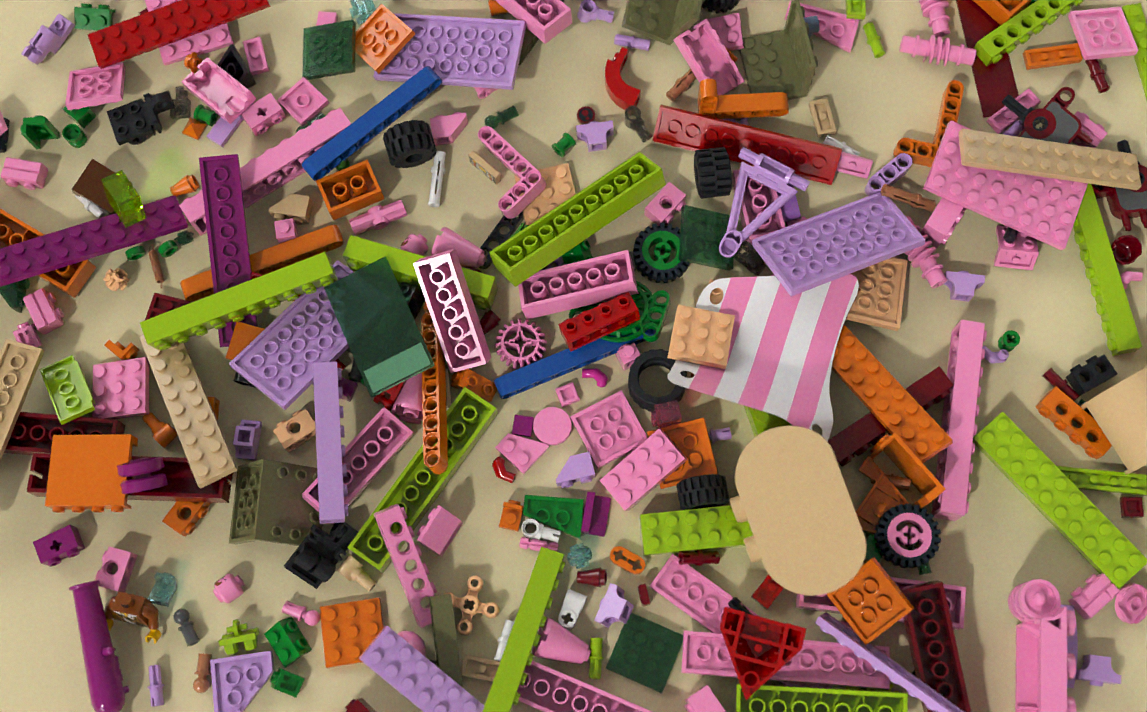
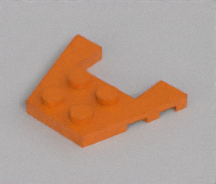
[856,455,909,534]

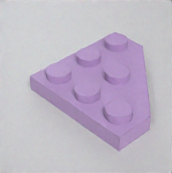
[210,651,274,712]

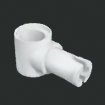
[522,519,561,543]

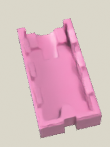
[674,18,745,95]
[182,57,256,124]

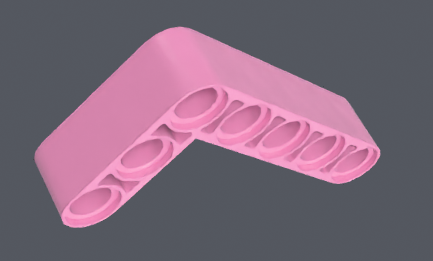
[478,126,546,219]

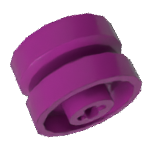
[117,457,168,494]

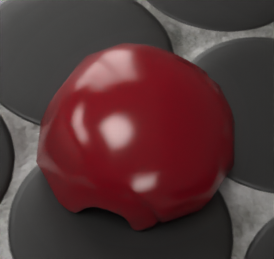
[1111,235,1142,265]

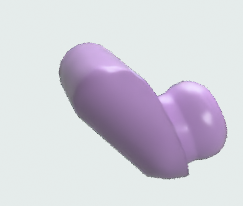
[982,345,1009,363]

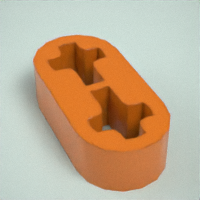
[610,546,645,575]

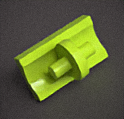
[219,619,259,655]

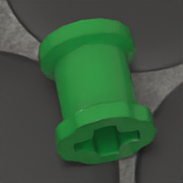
[194,104,218,126]
[552,133,576,157]
[998,330,1020,352]

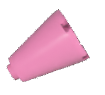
[431,227,486,268]
[391,370,423,424]
[532,618,591,664]

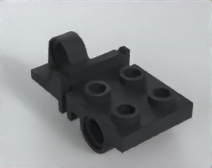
[107,90,175,146]
[284,522,358,589]

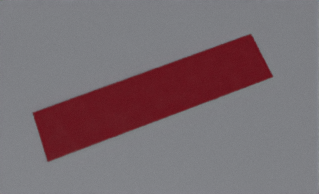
[956,0,1019,118]

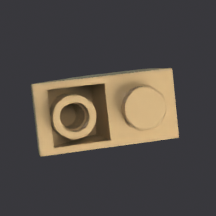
[268,194,313,225]

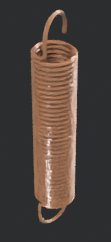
[148,244,165,288]

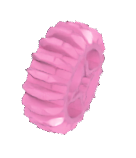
[495,319,547,369]

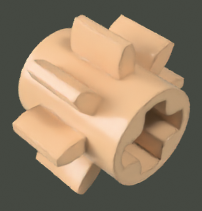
[103,268,129,291]

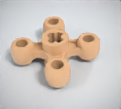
[444,575,500,636]

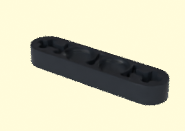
[479,212,523,269]

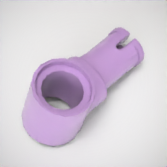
[577,0,614,23]

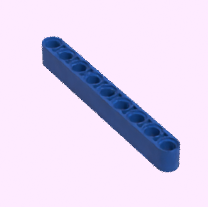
[302,66,442,181]
[494,329,656,399]

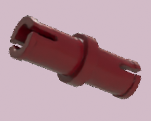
[1085,59,1110,93]
[1042,368,1080,401]
[678,550,720,566]

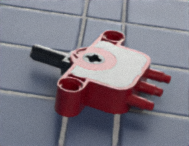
[1002,87,1093,145]
[1092,140,1147,231]

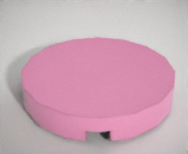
[533,407,571,446]
[1115,583,1147,624]

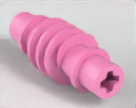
[919,0,950,38]
[899,35,976,66]
[905,216,947,289]

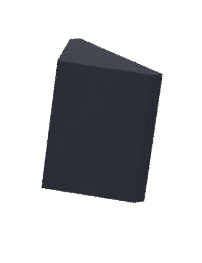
[217,44,256,89]

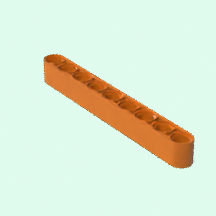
[180,225,344,302]
[421,311,448,474]

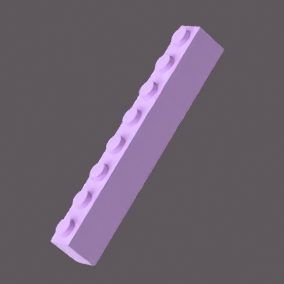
[313,362,348,524]

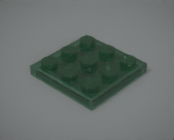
[302,20,356,80]
[679,205,734,271]
[606,612,683,693]

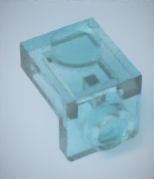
[148,572,177,607]

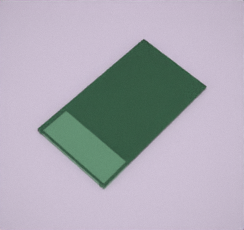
[324,256,435,397]

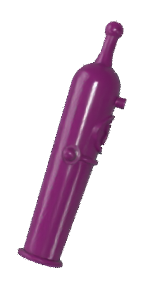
[69,580,129,712]

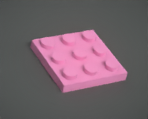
[1068,7,1139,60]
[65,62,126,110]
[92,357,149,420]
[570,390,648,469]

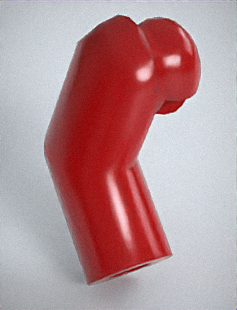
[492,457,516,483]

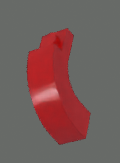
[605,47,641,113]

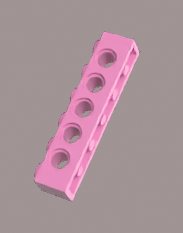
[374,504,437,628]

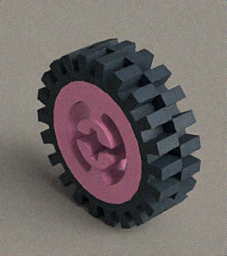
[874,504,941,568]

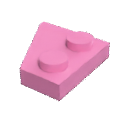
[495,433,549,474]

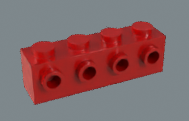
[558,292,640,352]

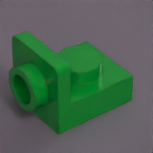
[270,668,305,698]

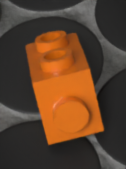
[451,369,497,402]

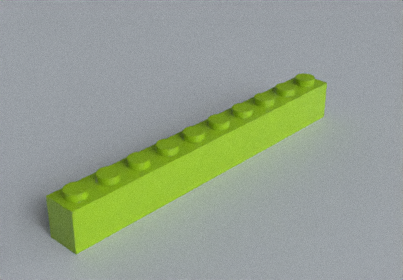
[1073,183,1142,356]
[483,546,566,712]

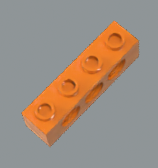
[1035,386,1112,460]
[162,472,234,537]

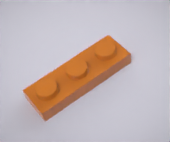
[1023,43,1082,70]

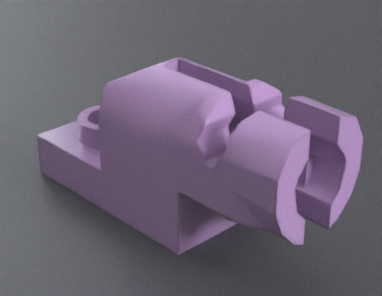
[21,13,75,65]

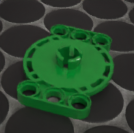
[569,281,670,343]

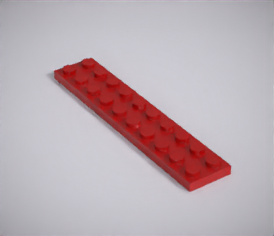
[87,0,270,69]
[652,104,842,185]

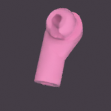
[1120,271,1143,289]

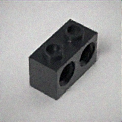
[1066,354,1118,396]

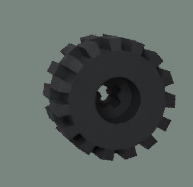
[383,120,437,168]
[694,147,732,199]

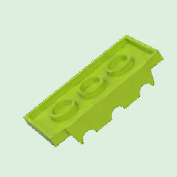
[39,355,97,425]

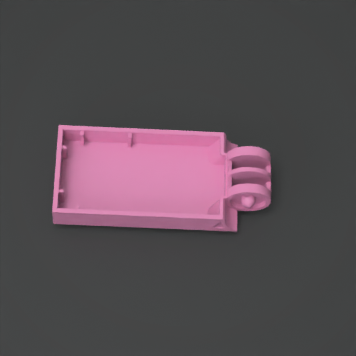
[1008,579,1076,712]

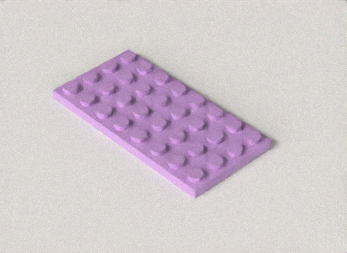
[373,13,526,90]
[752,192,926,297]
[229,260,392,410]

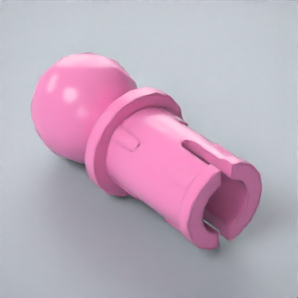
[282,600,320,626]

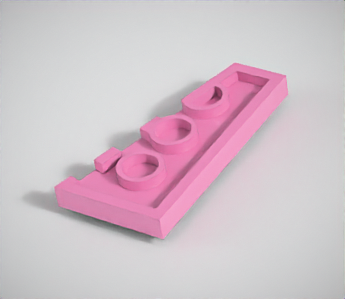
[785,0,860,53]

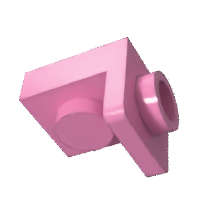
[13,322,42,347]

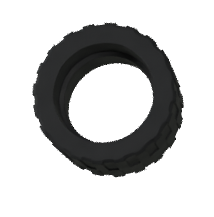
[628,349,687,413]

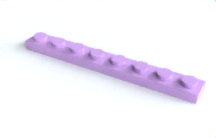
[815,612,964,712]

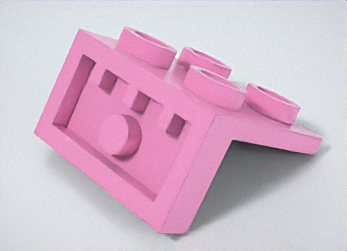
[994,226,1039,270]

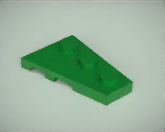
[523,495,584,540]

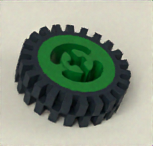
[633,223,692,283]

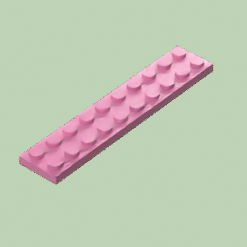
[649,554,833,689]
[681,631,890,690]

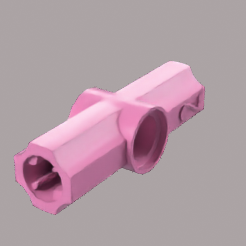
[349,200,407,236]

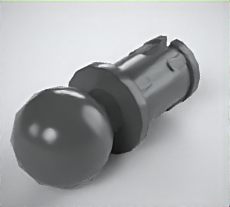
[173,609,200,646]

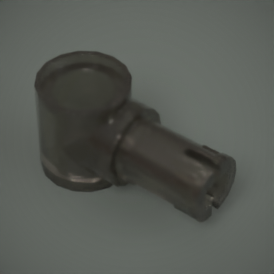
[624,106,652,143]

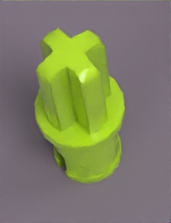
[863,22,886,58]
[588,638,604,679]

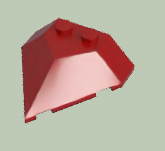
[720,607,807,700]

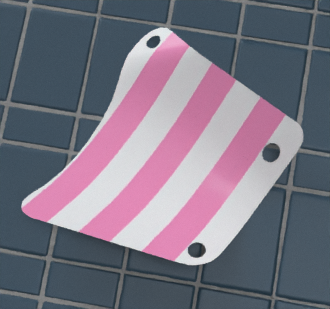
[667,274,859,441]

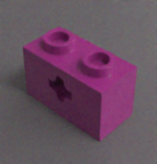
[33,525,85,567]

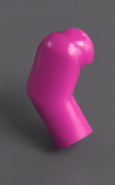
[582,368,608,387]

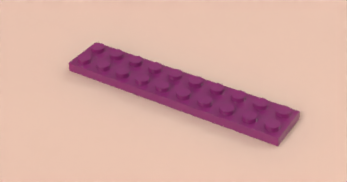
[199,154,258,347]
[0,195,188,287]

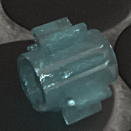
[567,543,592,569]

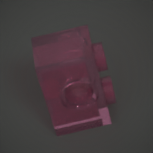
[650,400,682,429]

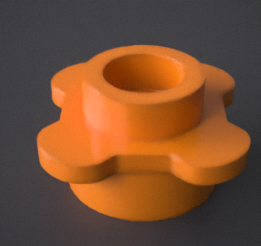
[184,52,202,73]

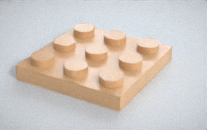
[514,163,576,226]
[667,305,735,370]

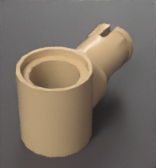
[337,555,377,592]

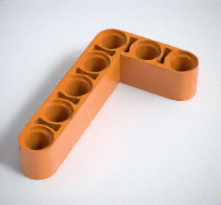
[698,79,789,119]
[893,80,964,167]

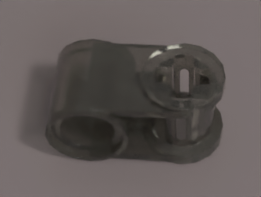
[733,241,767,275]

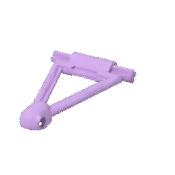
[719,147,810,258]

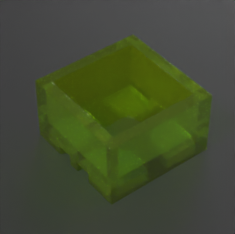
[101,170,146,228]

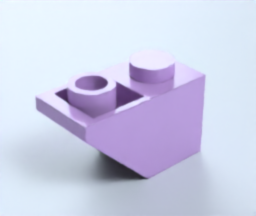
[556,451,595,488]

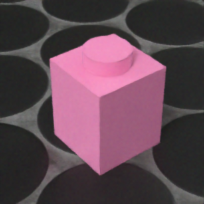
[274,218,299,244]

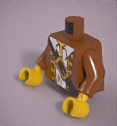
[104,591,161,644]

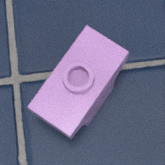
[576,120,614,152]
[944,271,985,302]
[233,420,262,461]
[594,583,634,628]
[1076,655,1121,686]

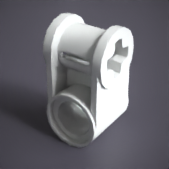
[558,589,587,630]

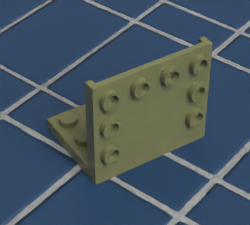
[622,0,704,45]
[739,0,818,100]
[229,459,323,546]

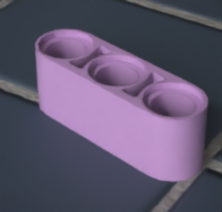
[865,153,912,196]

